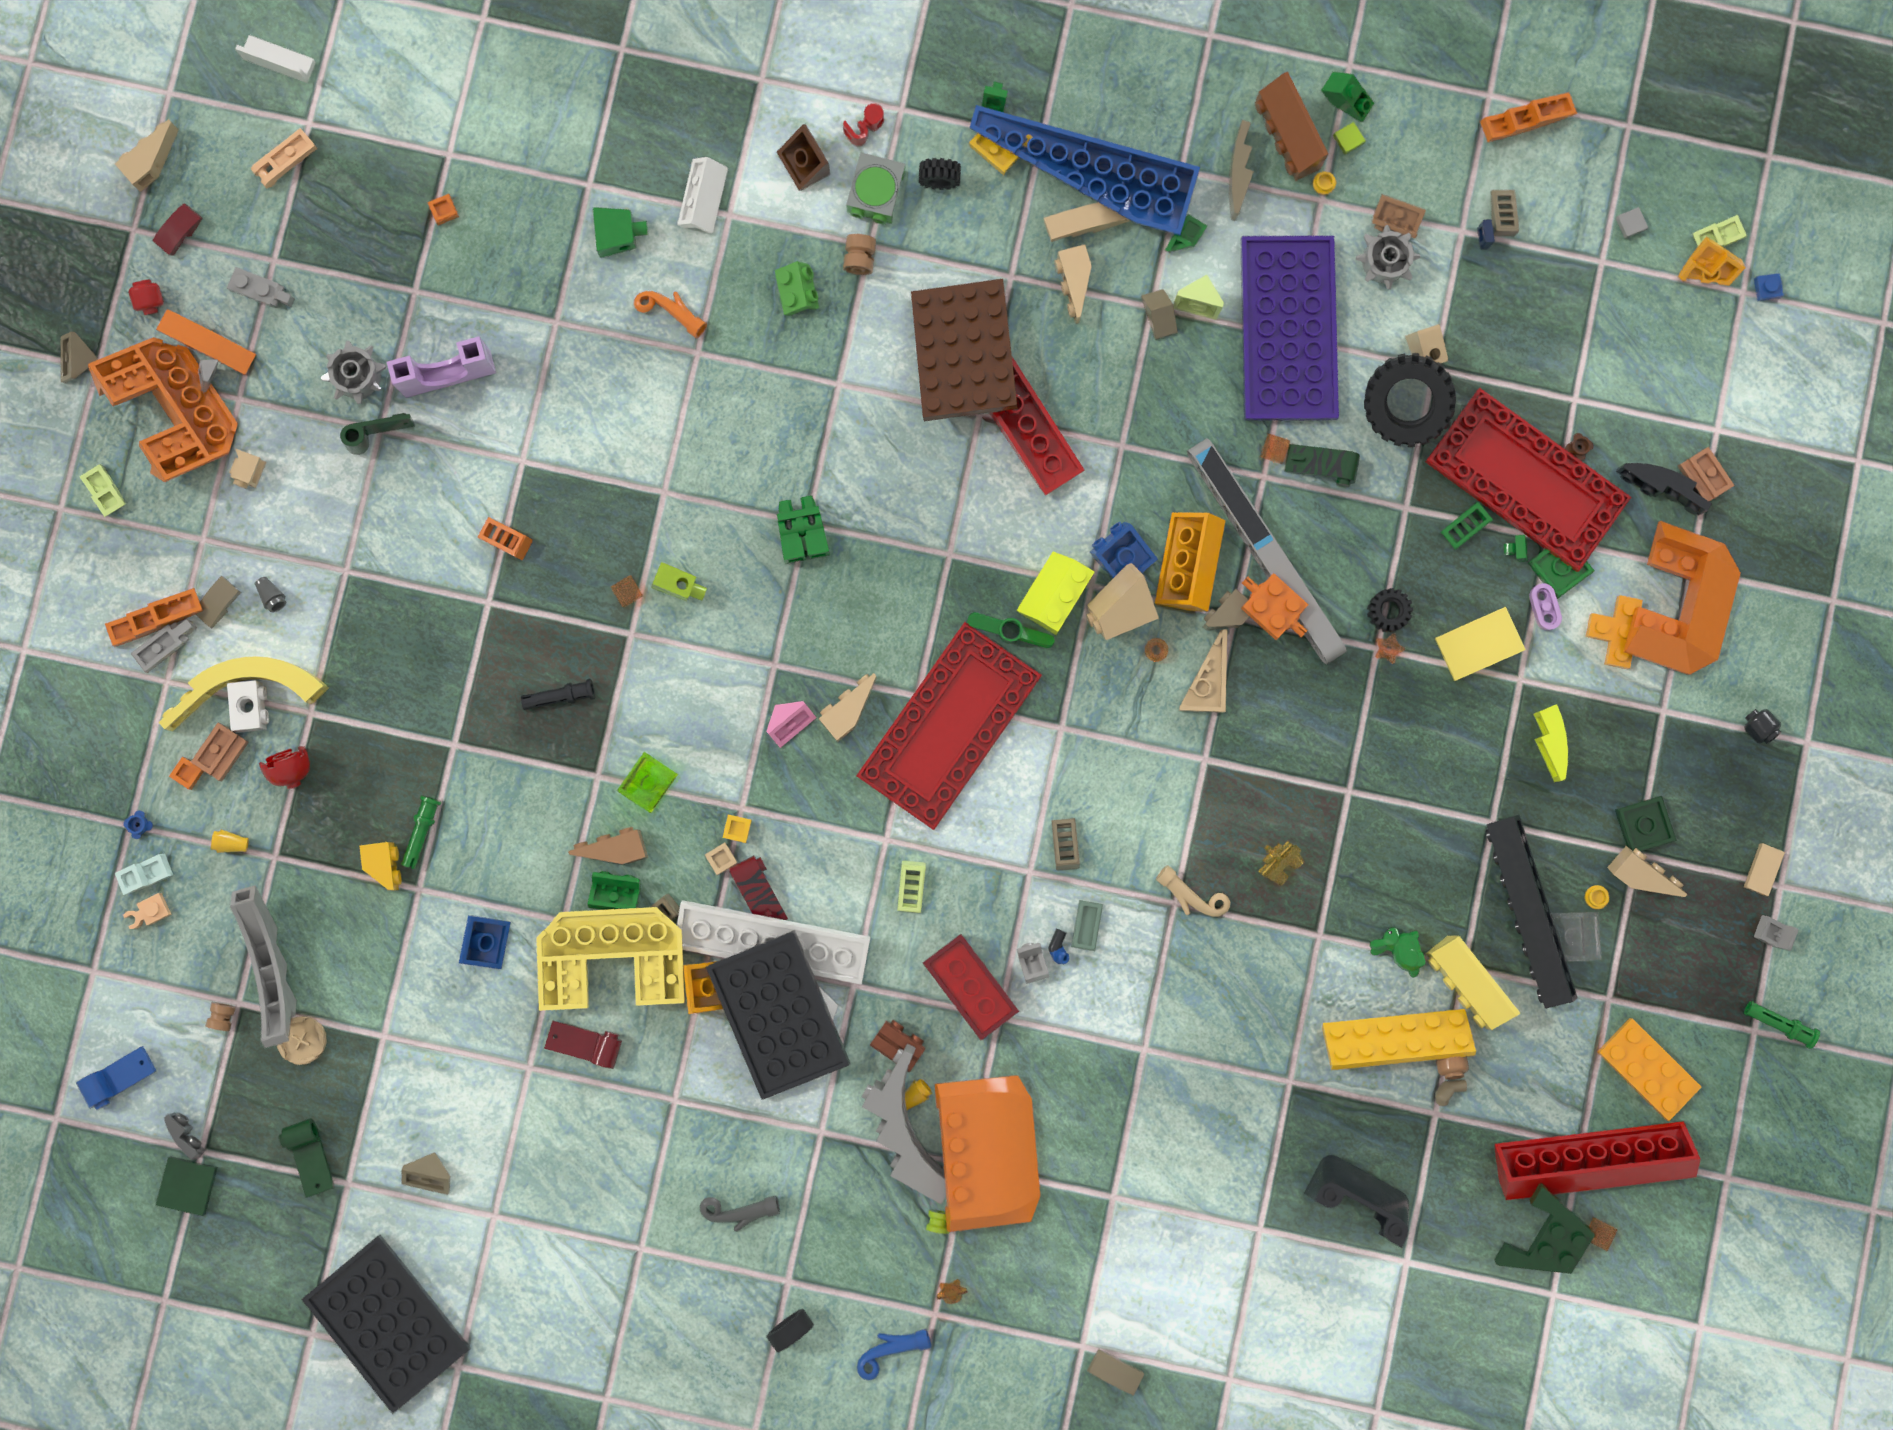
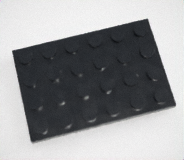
[706,930,851,1100]
[301,1235,471,1414]

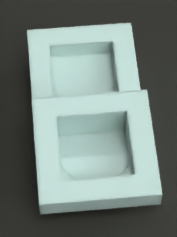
[115,853,173,895]

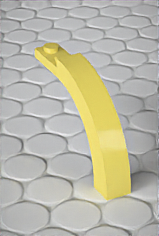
[158,656,329,731]

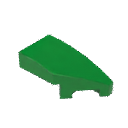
[1165,214,1208,252]

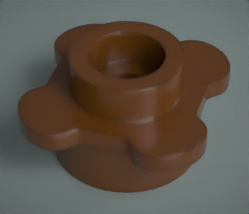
[1565,433,1594,461]

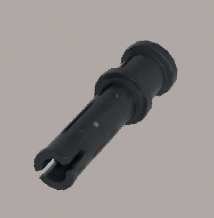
[521,679,595,710]

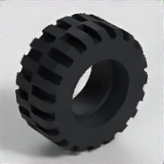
[1364,353,1456,447]

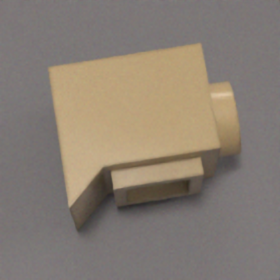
[229,448,267,489]

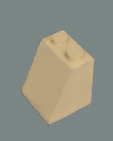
[1086,563,1159,640]

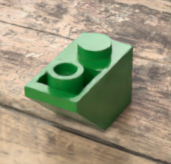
[1321,72,1375,122]

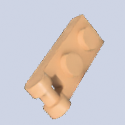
[251,128,317,188]

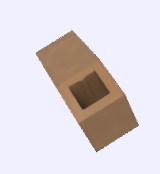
[568,827,648,865]

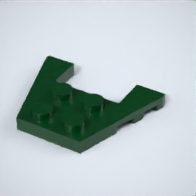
[1494,1183,1595,1274]

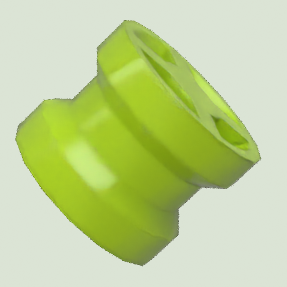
[926,1209,949,1234]

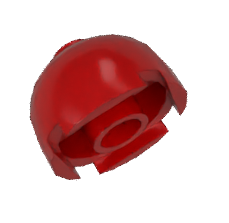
[259,746,310,789]

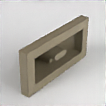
[61,332,98,383]
[401,1152,450,1195]

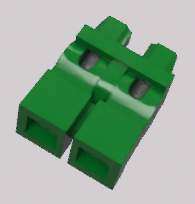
[777,495,830,564]

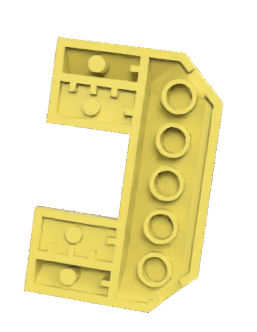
[536,907,685,1011]

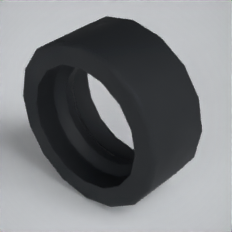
[766,1309,814,1353]

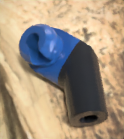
[1048,928,1070,965]

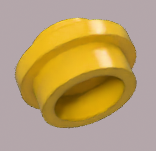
[1313,171,1336,195]
[1585,885,1609,909]

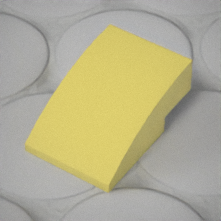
[1435,607,1526,681]

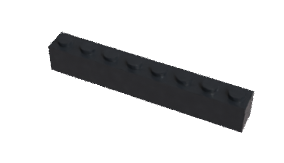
[1486,815,1578,1009]

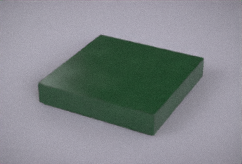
[1615,796,1677,852]
[156,1156,218,1216]

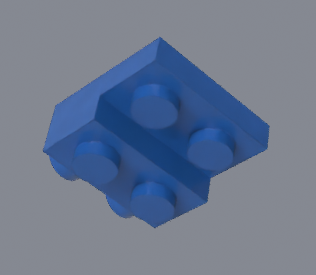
[1090,522,1158,579]

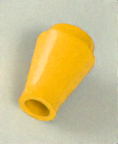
[211,829,249,853]
[905,1078,932,1111]

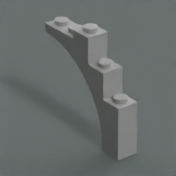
[230,885,297,1048]
[862,1043,946,1204]

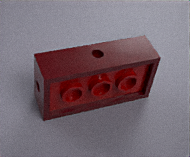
[922,934,1019,1040]

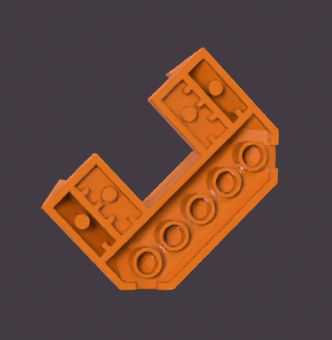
[88,337,238,482]
[1623,521,1741,675]

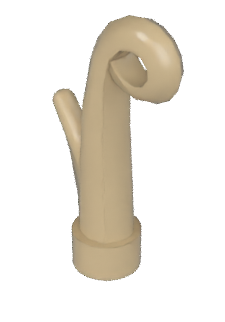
[1155,865,1230,917]

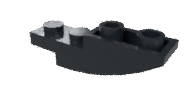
[1616,463,1712,515]

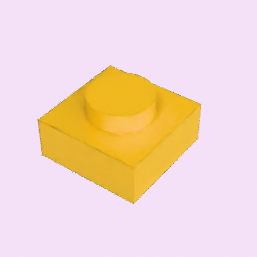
[722,814,752,843]

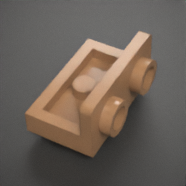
[1371,194,1426,239]

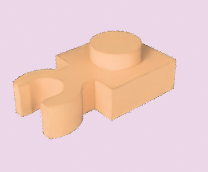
[123,893,172,929]

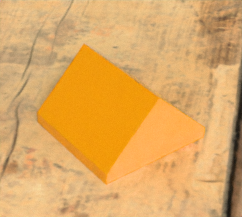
[683,961,723,1014]

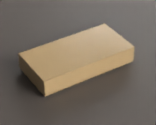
[1744,843,1785,896]

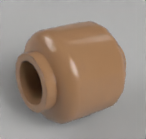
[1436,1057,1469,1080]

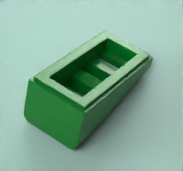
[1441,502,1493,550]

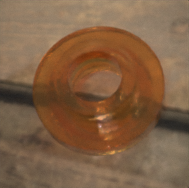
[1145,638,1168,662]

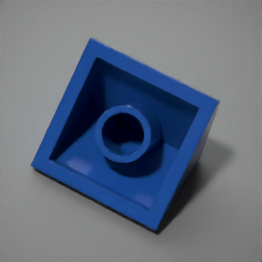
[459,915,511,969]

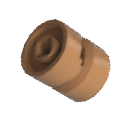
[843,234,876,275]

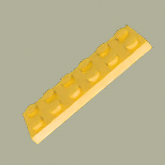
[1322,1009,1476,1070]

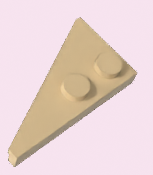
[1179,629,1227,713]

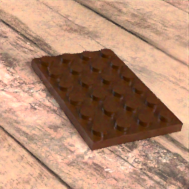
[911,278,1018,422]

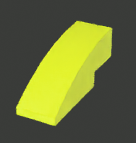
[1533,704,1568,782]

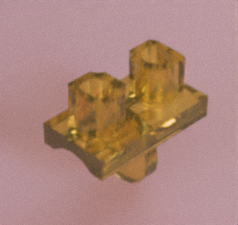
[1258,841,1304,886]

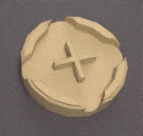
[277,1016,327,1065]

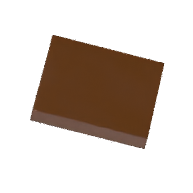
[776,124,830,191]

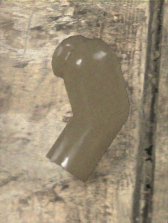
[1435,1080,1467,1106]

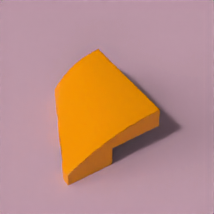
[1678,236,1746,286]

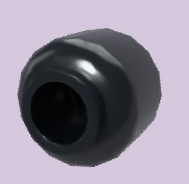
[1744,709,1781,744]

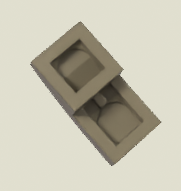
[195,576,241,629]
[1087,1349,1145,1396]

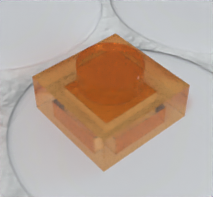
[1260,433,1290,464]
[1589,1217,1618,1251]

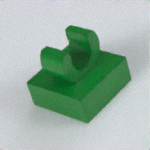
[981,81,1008,113]
[1504,535,1528,562]

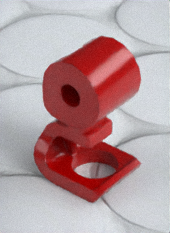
[843,103,884,147]

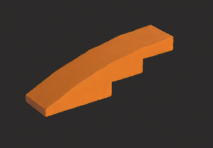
[1480,92,1577,142]
[156,309,256,375]
[105,588,203,647]

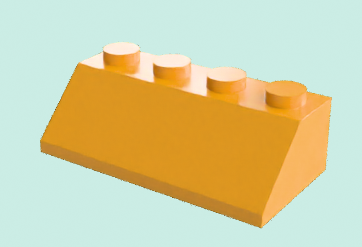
[1155,512,1226,612]

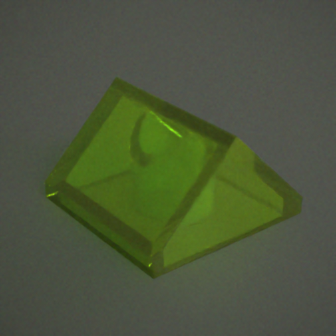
[617,751,678,813]

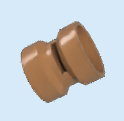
[205,1002,236,1031]

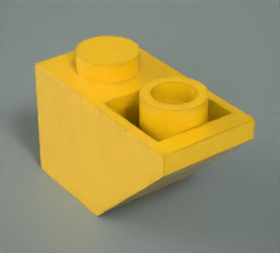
[360,842,402,891]

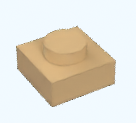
[705,843,738,875]

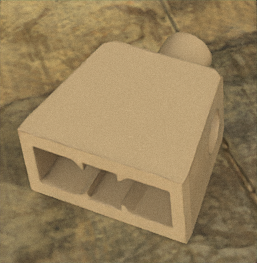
[1405,324,1448,363]

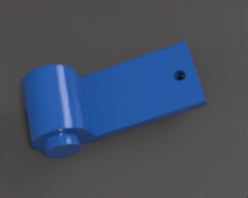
[76,1046,156,1111]

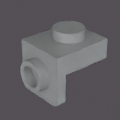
[1754,915,1798,951]
[1017,943,1049,984]

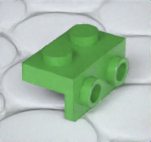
[774,261,819,316]

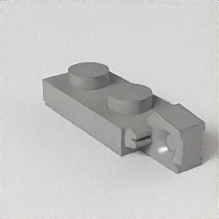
[227,267,295,307]
[131,619,197,673]

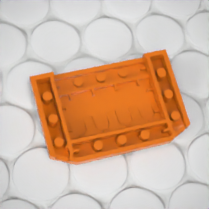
[935,1075,1040,1232]

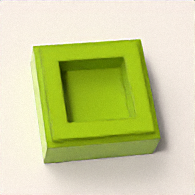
[1333,122,1366,155]

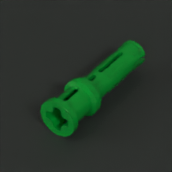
[401,795,442,869]
[1744,1001,1820,1049]

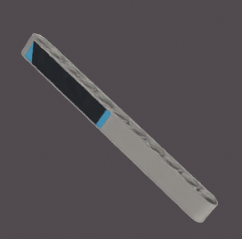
[1187,438,1347,665]

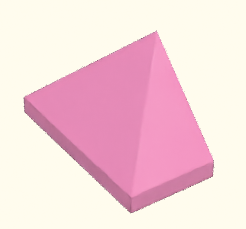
[766,701,816,748]

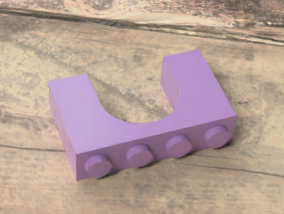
[387,336,496,398]

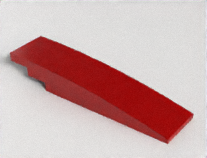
[989,357,1085,496]

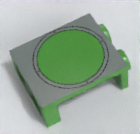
[846,152,906,224]

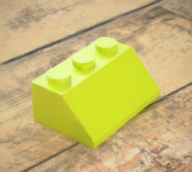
[1016,551,1094,635]

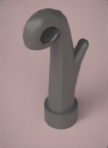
[700,1195,780,1232]

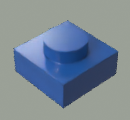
[1754,273,1784,301]

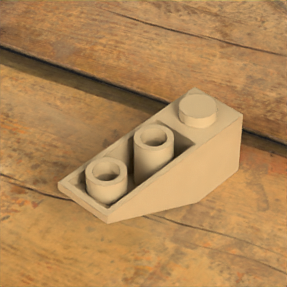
[115,119,179,192]
[1054,244,1092,324]
[819,674,877,742]
[1607,846,1687,897]

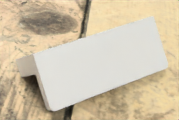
[235,35,316,83]
[677,157,728,233]

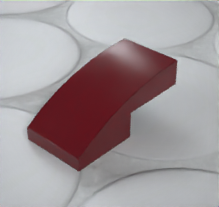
[152,203,203,255]

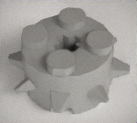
[1356,225,1420,289]
[321,341,386,404]

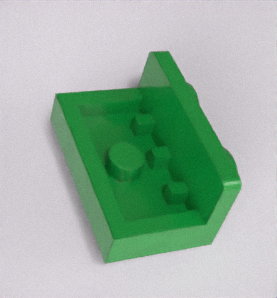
[587,871,641,910]

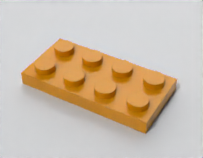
[1597,1018,1701,1121]

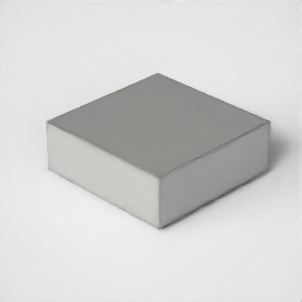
[1616,207,1648,239]

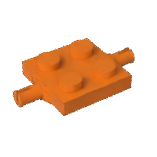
[1241,573,1309,640]

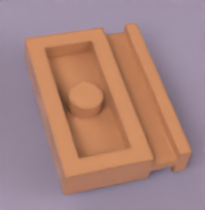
[1678,446,1734,501]
[191,722,249,781]

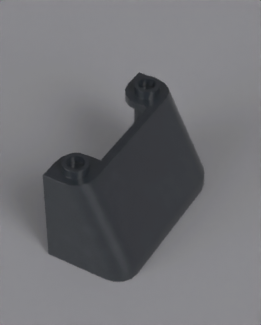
[1304,1155,1409,1248]

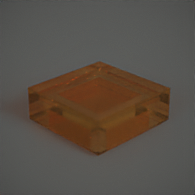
[611,575,643,608]

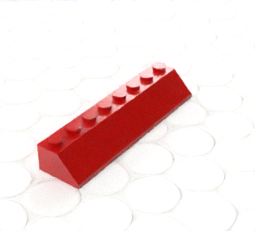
[1494,1121,1701,1200]

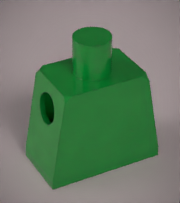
[593,207,648,258]

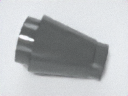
[255,577,287,613]

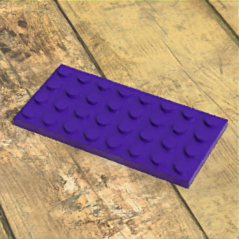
[1240,236,1339,421]

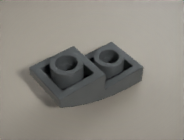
[164,1112,205,1160]

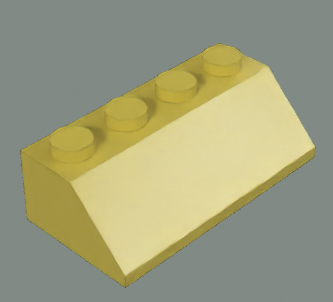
[1426,936,1520,1030]

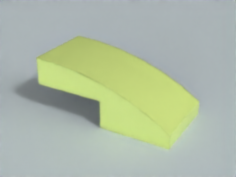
[1692,215,1747,247]
[79,464,126,517]

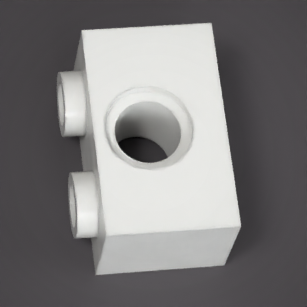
[227,680,269,733]

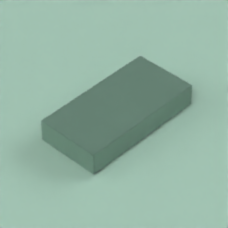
[1071,900,1103,951]

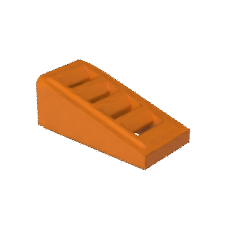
[477,517,533,560]

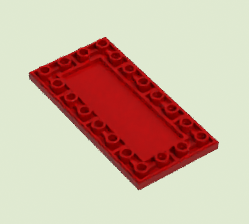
[1425,388,1632,572]
[856,622,1042,830]

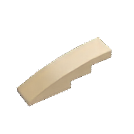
[1043,202,1131,242]

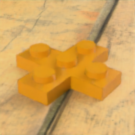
[1586,595,1643,669]

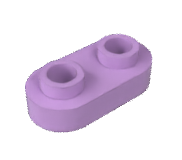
[1529,583,1562,631]

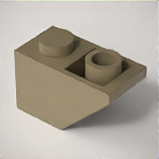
[1203,589,1249,630]

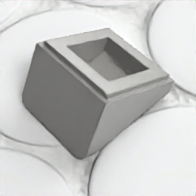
[198,359,218,392]

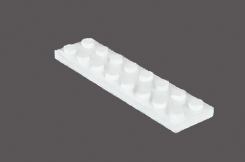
[677,900,871,985]

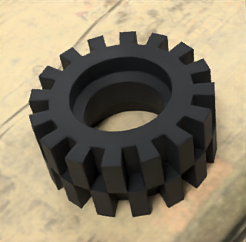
[918,158,961,190]
[1367,588,1413,632]

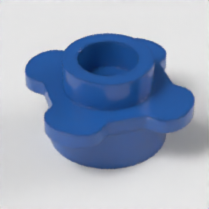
[123,810,153,839]

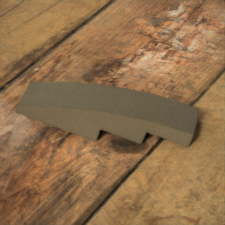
[1229,120,1254,221]

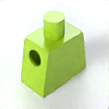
[651,562,707,601]

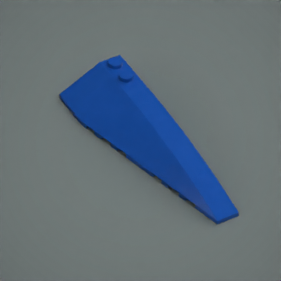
[970,105,1200,235]

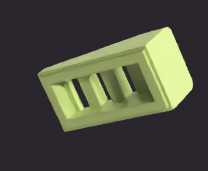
[897,861,926,913]

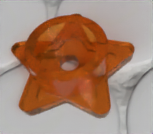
[1375,634,1405,664]
[937,1279,968,1304]

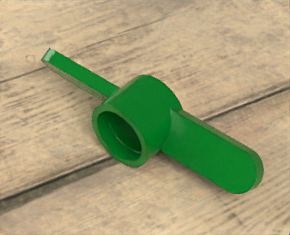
[967,612,1055,648]

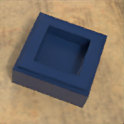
[1477,219,1495,249]

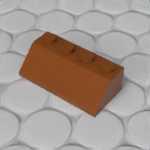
[1255,71,1328,181]

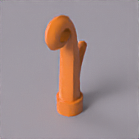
[634,291,707,338]

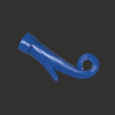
[857,1329,931,1380]

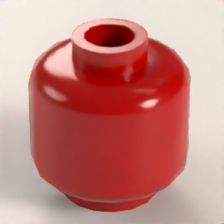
[128,279,164,315]

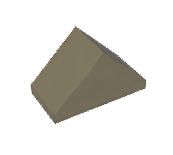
[1141,289,1177,340]

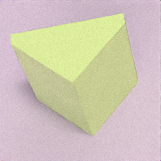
[1173,275,1224,320]

